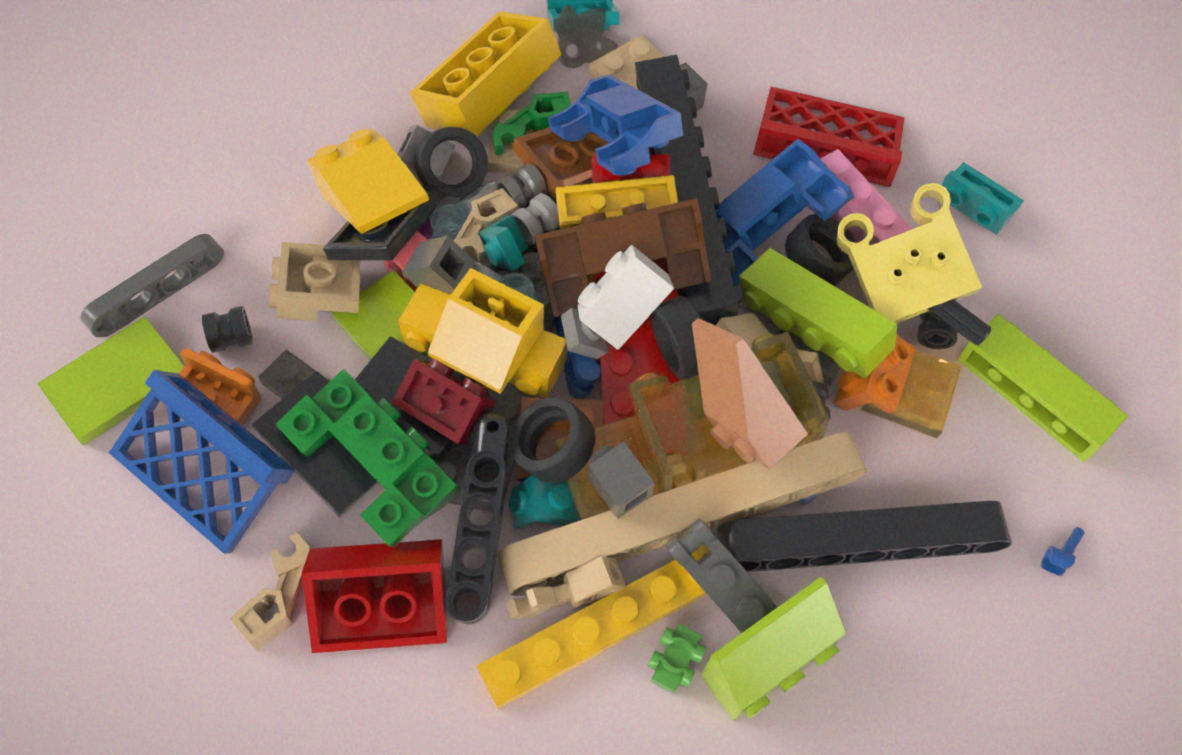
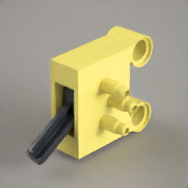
[837,183,992,346]

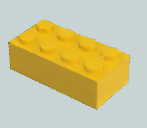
[409,11,562,137]

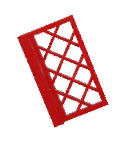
[753,86,904,187]

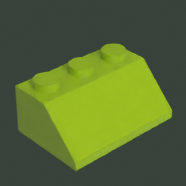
[700,577,846,721]

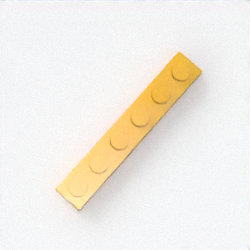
[476,545,710,710]

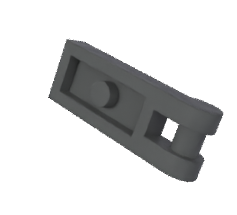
[666,518,778,633]

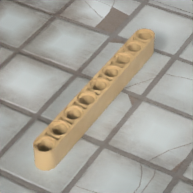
[497,432,867,597]

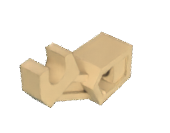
[453,188,519,264]
[230,531,310,651]
[505,556,626,620]

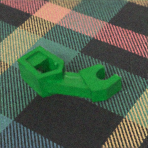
[492,91,571,155]

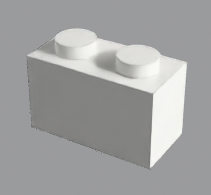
[578,244,674,350]

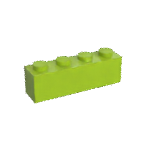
[739,248,897,379]
[957,314,1128,462]

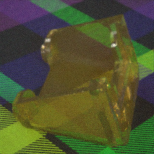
[629,332,830,492]

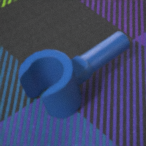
[1041,527,1085,576]

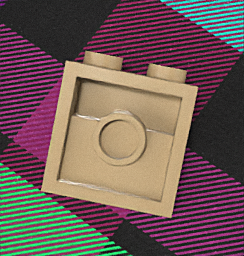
[269,242,360,321]

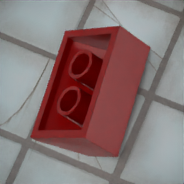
[302,539,447,653]

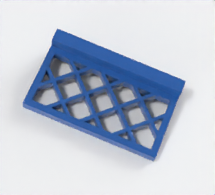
[109,370,295,554]

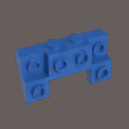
[548,74,683,175]
[715,139,854,285]

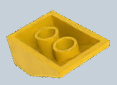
[307,129,429,234]

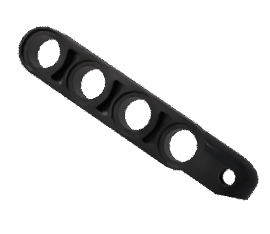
[446,410,510,625]

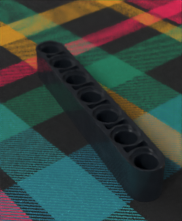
[717,501,1012,572]

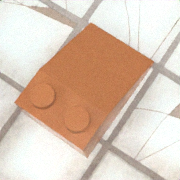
[692,318,808,470]

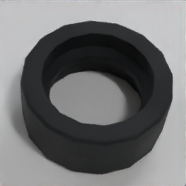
[415,127,488,198]
[785,214,857,286]
[650,296,701,381]
[510,397,596,483]

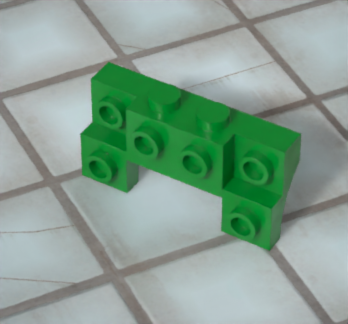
[275,369,462,548]

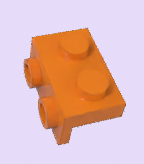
[834,334,915,414]
[179,348,262,426]

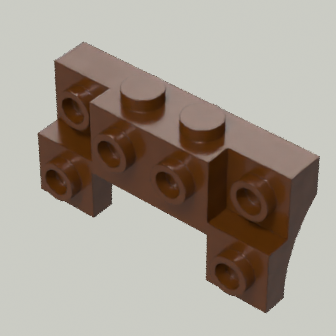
[534,198,712,317]

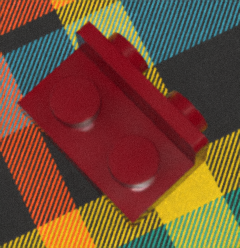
[392,358,497,444]

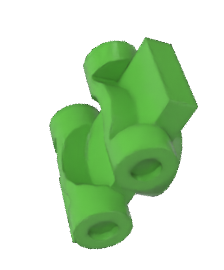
[647,623,707,693]

